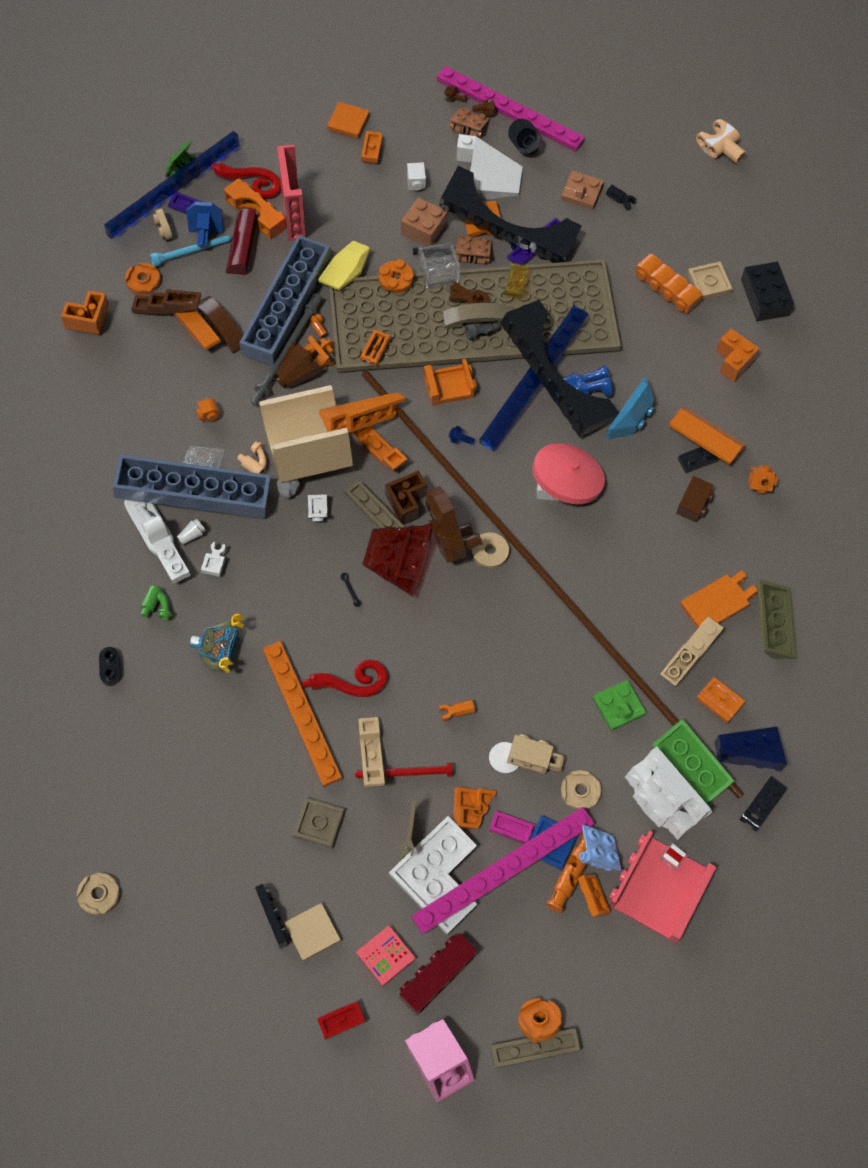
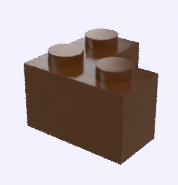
[385,470,427,524]

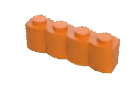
[635,254,703,314]

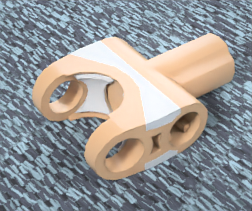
[696,119,747,164]

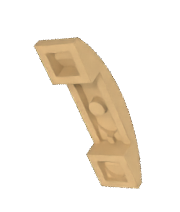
[358,717,385,787]

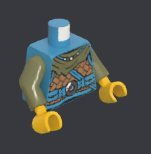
[190,614,245,673]

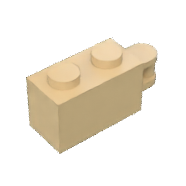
[507,734,565,774]

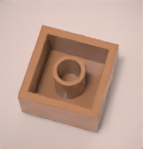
[401,198,448,247]

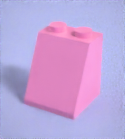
[405,1019,475,1103]

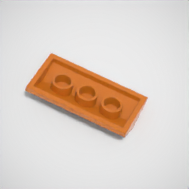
[668,407,747,465]

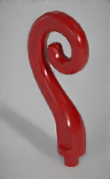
[211,162,281,199]
[302,660,388,697]

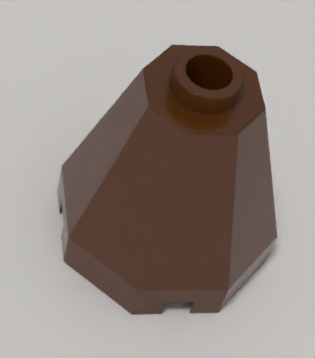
[275,342,322,388]

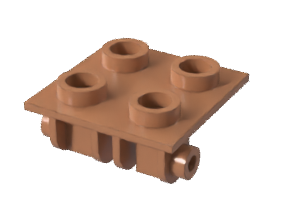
[449,108,490,137]
[455,235,492,264]

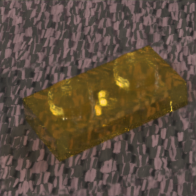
[504,263,529,299]

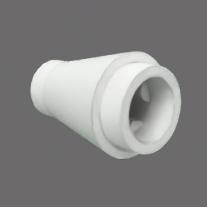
[177,519,206,545]

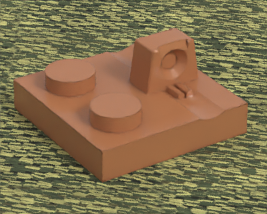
[561,171,604,210]

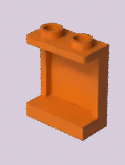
[423,359,477,406]

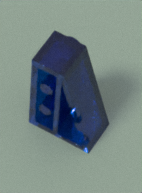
[714,727,787,772]

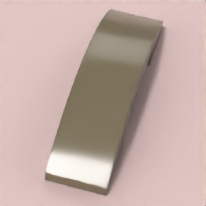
[443,303,514,328]

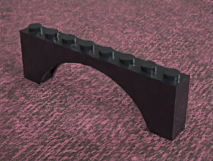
[439,166,582,263]
[500,300,619,437]

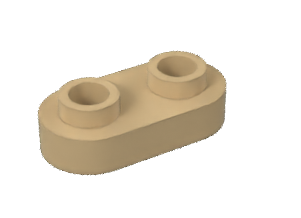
[153,208,172,240]

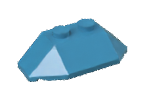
[606,377,655,439]

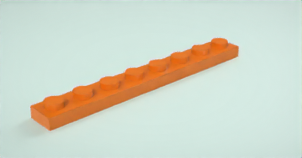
[262,641,342,788]

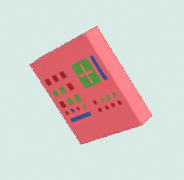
[356,926,416,987]

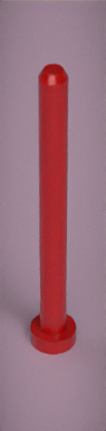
[355,763,452,778]

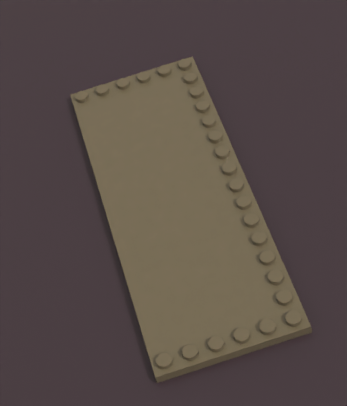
[329,259,621,372]

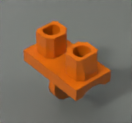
[304,336,335,369]

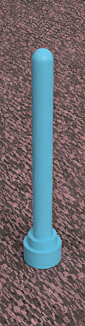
[150,235,231,267]

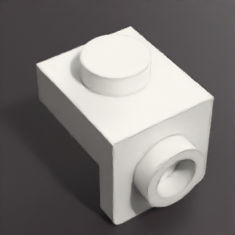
[308,494,328,521]

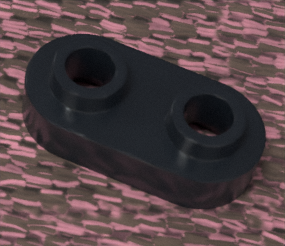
[99,647,121,686]

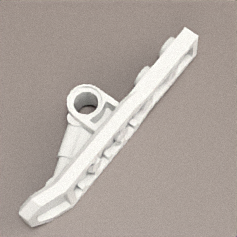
[124,500,191,584]

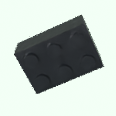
[741,261,794,322]

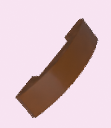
[197,295,243,354]

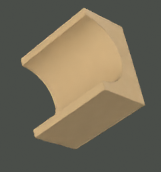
[259,385,353,483]

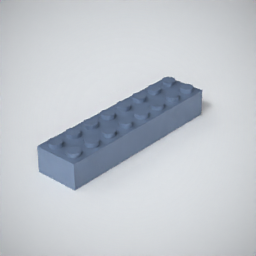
[239,235,331,366]
[113,454,270,519]

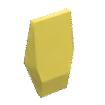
[318,240,370,291]

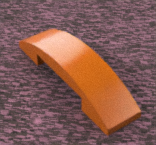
[352,425,408,471]

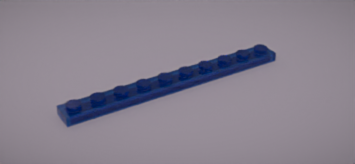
[104,131,240,239]
[479,305,589,452]

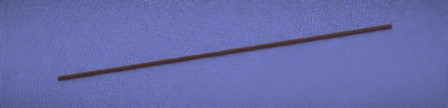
[361,370,744,799]

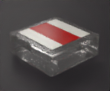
[659,841,689,871]

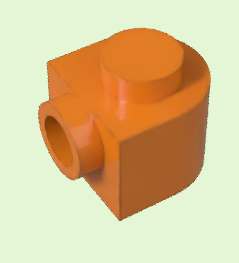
[196,398,220,423]

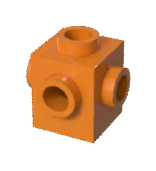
[748,465,778,493]

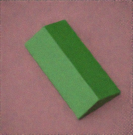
[652,719,735,805]

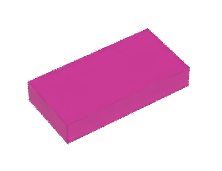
[489,811,534,844]

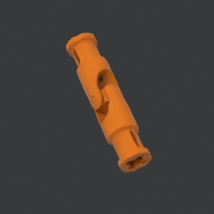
[545,832,587,913]

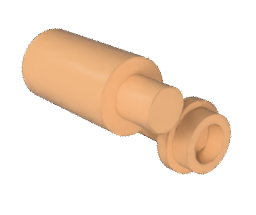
[237,441,267,474]

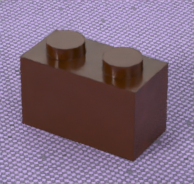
[676,476,714,523]

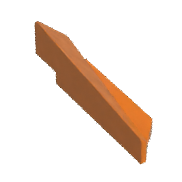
[319,393,406,433]

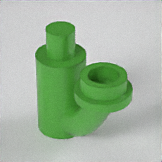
[140,586,173,621]

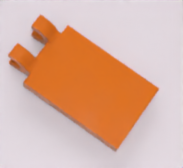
[680,570,758,629]

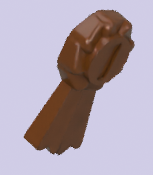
[449,281,489,304]

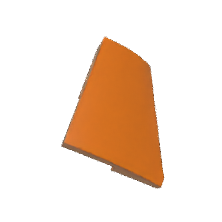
[453,787,496,830]

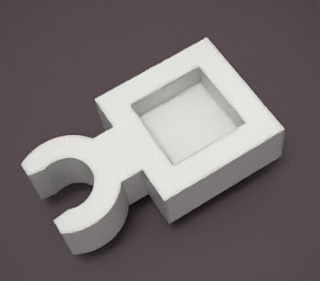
[201,542,226,577]

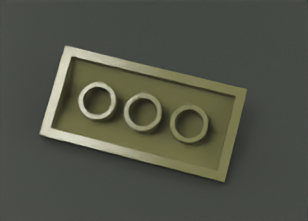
[758,580,797,659]

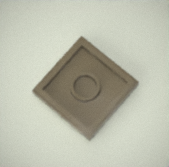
[293,797,345,849]

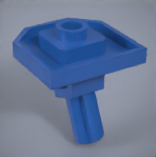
[186,202,224,248]

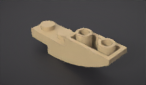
[660,616,723,687]

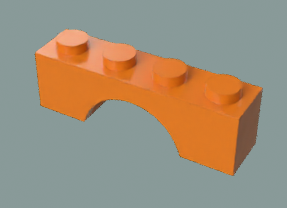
[223,178,286,240]

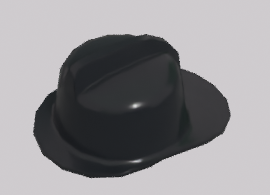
[508,118,541,154]

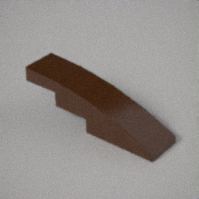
[131,289,201,314]

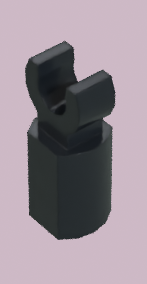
[606,184,636,210]

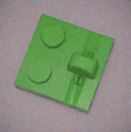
[592,680,646,731]

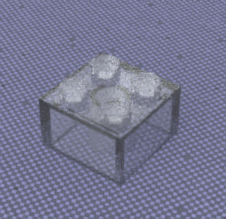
[418,241,461,288]

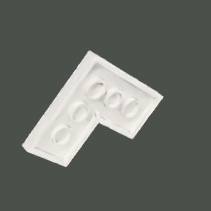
[388,816,477,935]

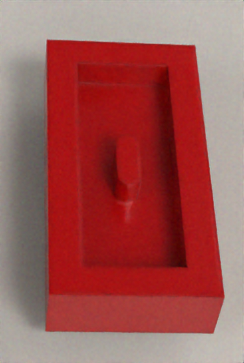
[317,1001,365,1040]

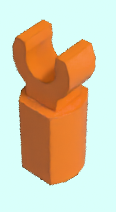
[439,699,475,721]

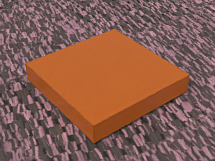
[327,102,370,139]

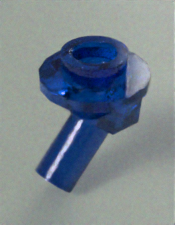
[448,426,475,445]

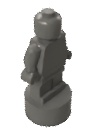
[465,323,500,339]

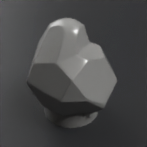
[277,479,300,498]

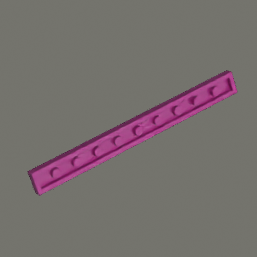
[437,66,585,152]
[411,807,594,935]

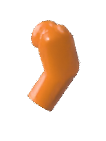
[310,314,327,338]

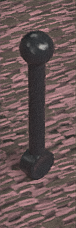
[340,573,361,607]

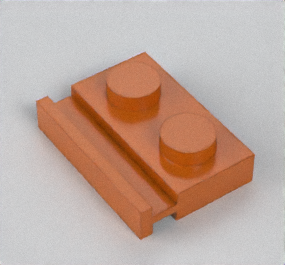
[696,677,745,724]

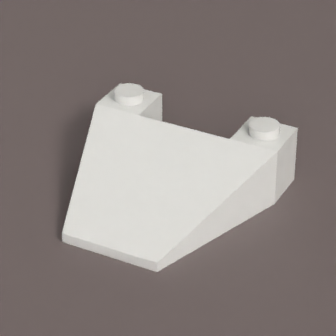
[452,134,523,200]

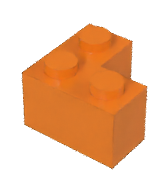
[61,291,109,335]
[716,328,759,382]

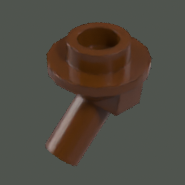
[444,85,467,102]
[472,99,495,116]

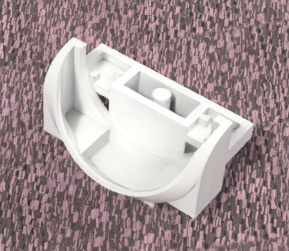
[625,747,712,840]

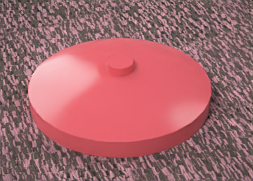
[532,443,605,504]

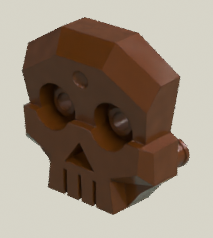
[425,486,483,563]

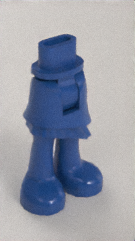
[549,365,612,397]

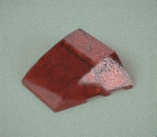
[362,523,433,597]

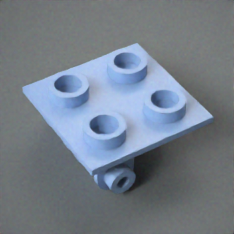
[579,825,621,871]

